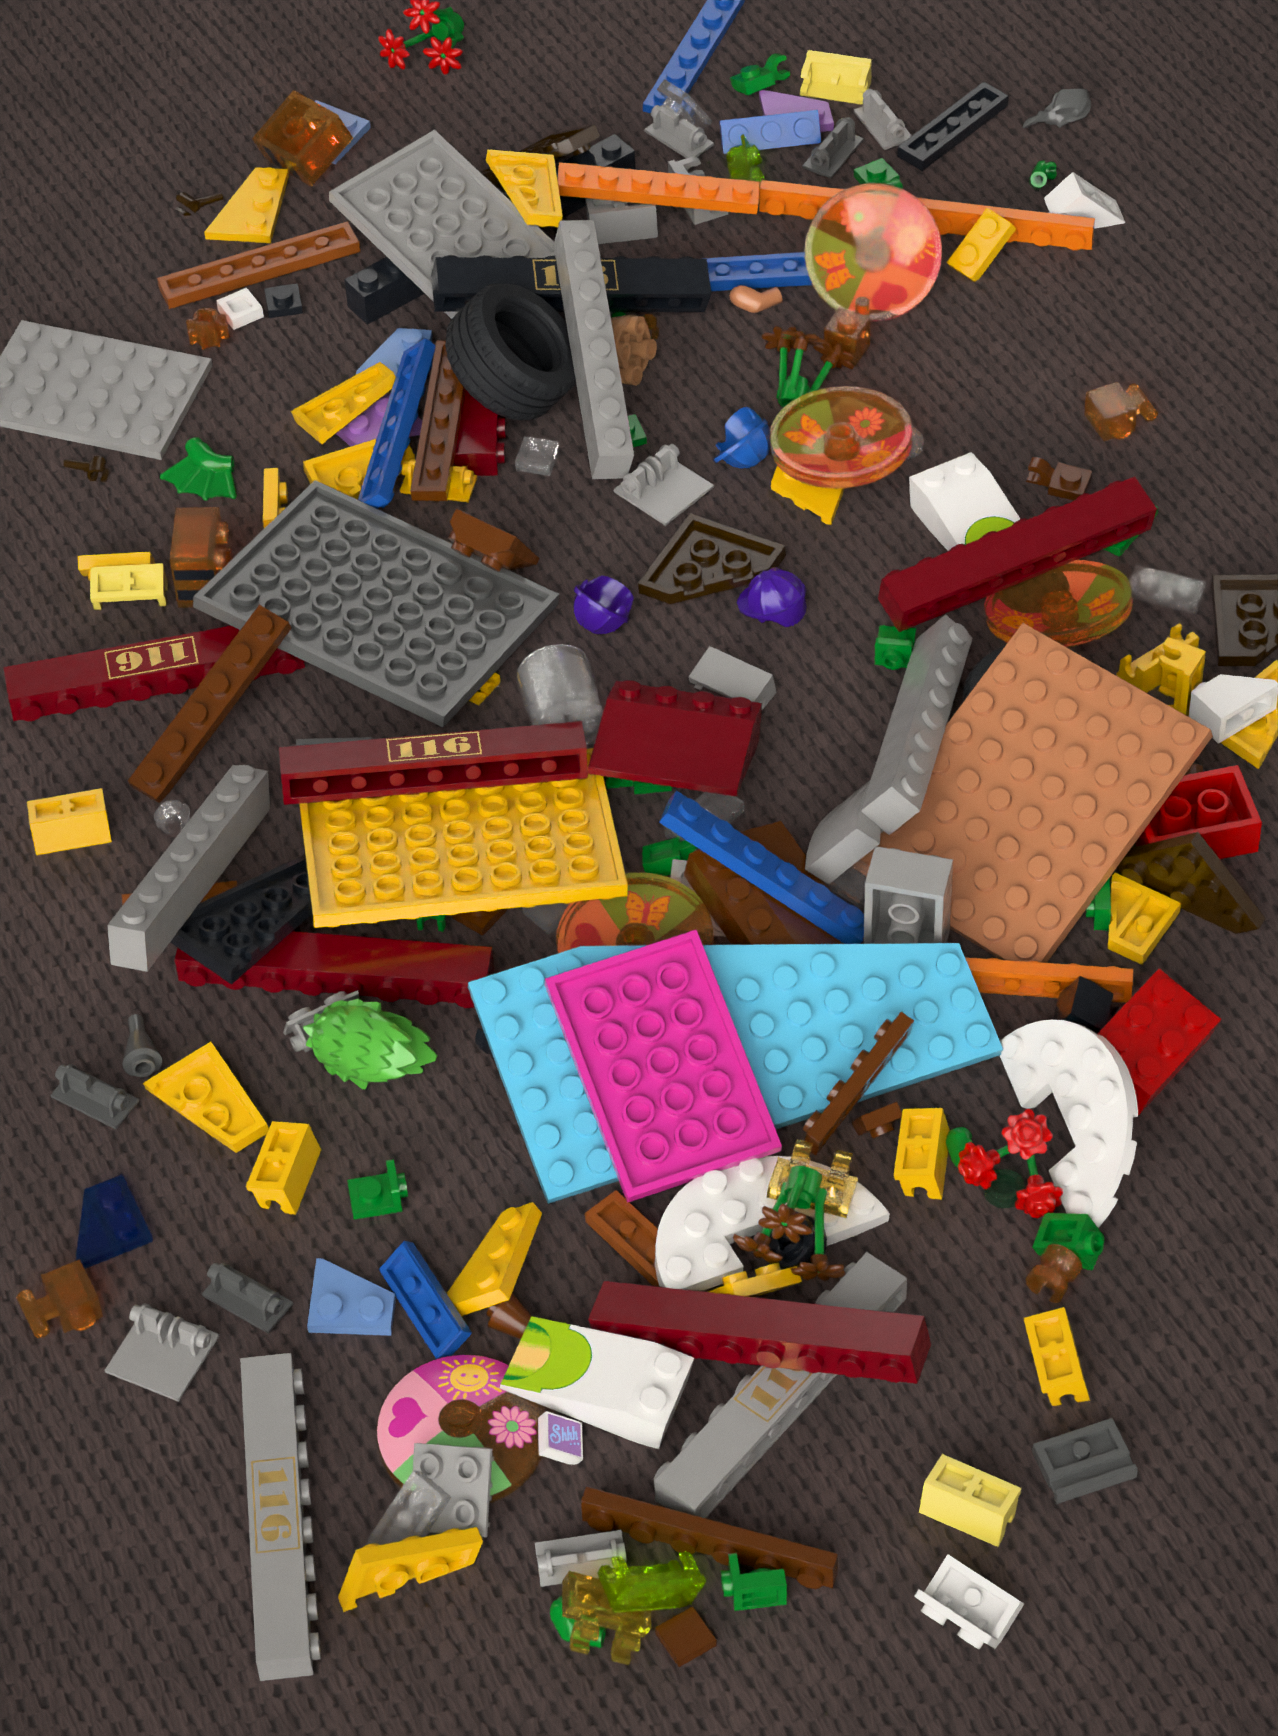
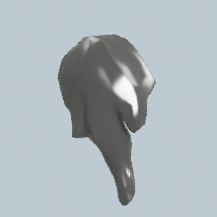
[1022,89,1091,129]

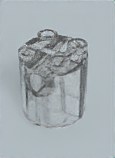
[517,644,604,745]

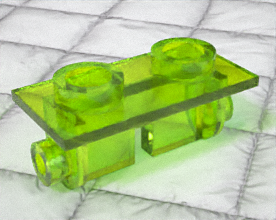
[726,134,765,188]

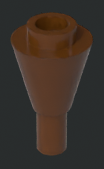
[486,1293,532,1339]

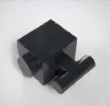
[1053,976,1122,1034]

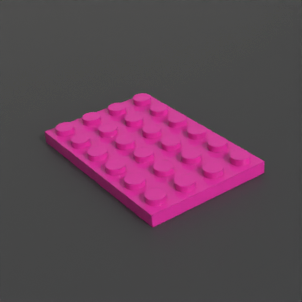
[544,930,782,1203]

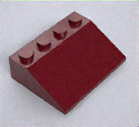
[588,680,762,797]

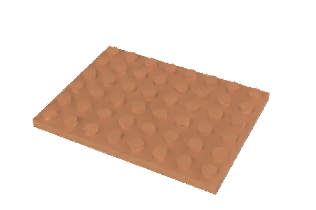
[851,623,1213,963]

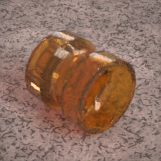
[1026,1244,1083,1303]

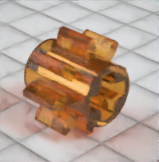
[186,308,230,350]

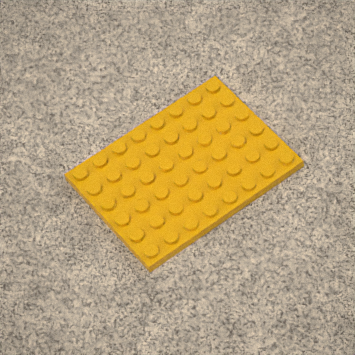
[299,748,628,928]

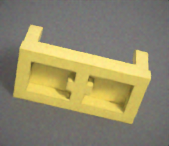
[800,50,872,105]
[90,563,168,610]
[919,1454,1022,1547]

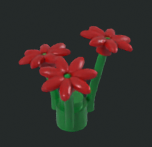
[378,0,464,74]

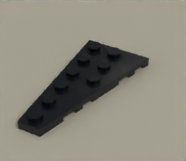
[170,854,312,984]

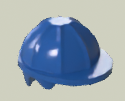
[713,407,772,468]

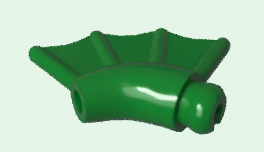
[160,437,237,501]

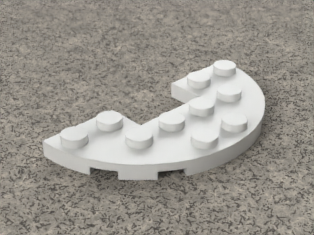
[1000,1019,1138,1228]
[655,1156,890,1291]

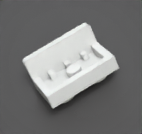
[914,1555,1024,1650]

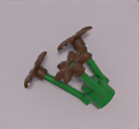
[762,326,854,410]
[733,1166,846,1281]

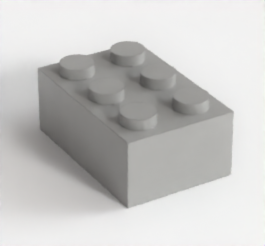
[864,846,953,944]

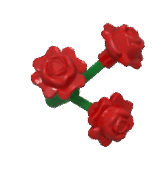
[958,1109,1063,1219]

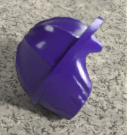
[737,567,807,627]
[573,575,634,634]

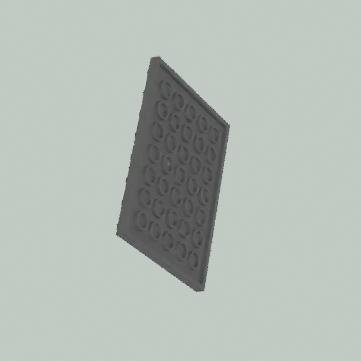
[193,480,559,727]

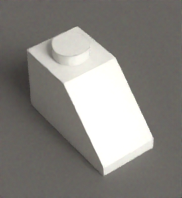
[1044,172,1125,228]
[1189,674,1278,744]

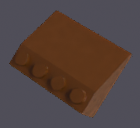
[684,821,864,945]

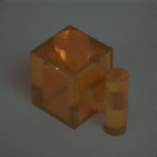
[824,297,871,366]
[1084,382,1158,442]
[16,1259,103,1338]

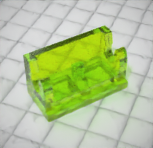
[597,1551,707,1613]

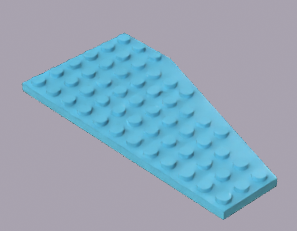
[468,943,1003,1204]

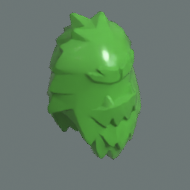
[303,999,438,1090]

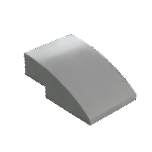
[805,780,883,885]

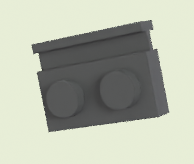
[1032,1418,1138,1504]

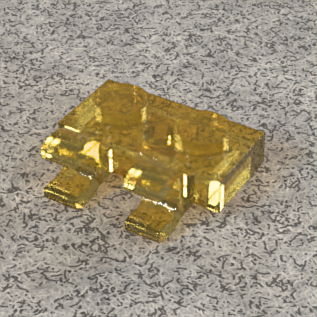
[766,1139,858,1218]
[562,1571,651,1665]

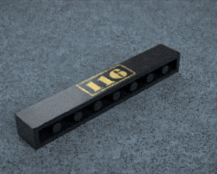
[431,255,711,312]

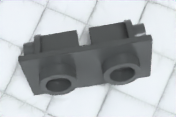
[802,117,864,179]
[51,1064,139,1129]
[202,1262,293,1334]

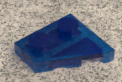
[75,1174,153,1271]

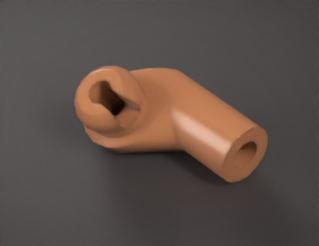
[729,285,782,313]

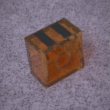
[252,90,353,187]
[170,507,232,608]

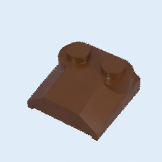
[448,509,540,572]

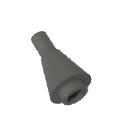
[122,1014,162,1077]

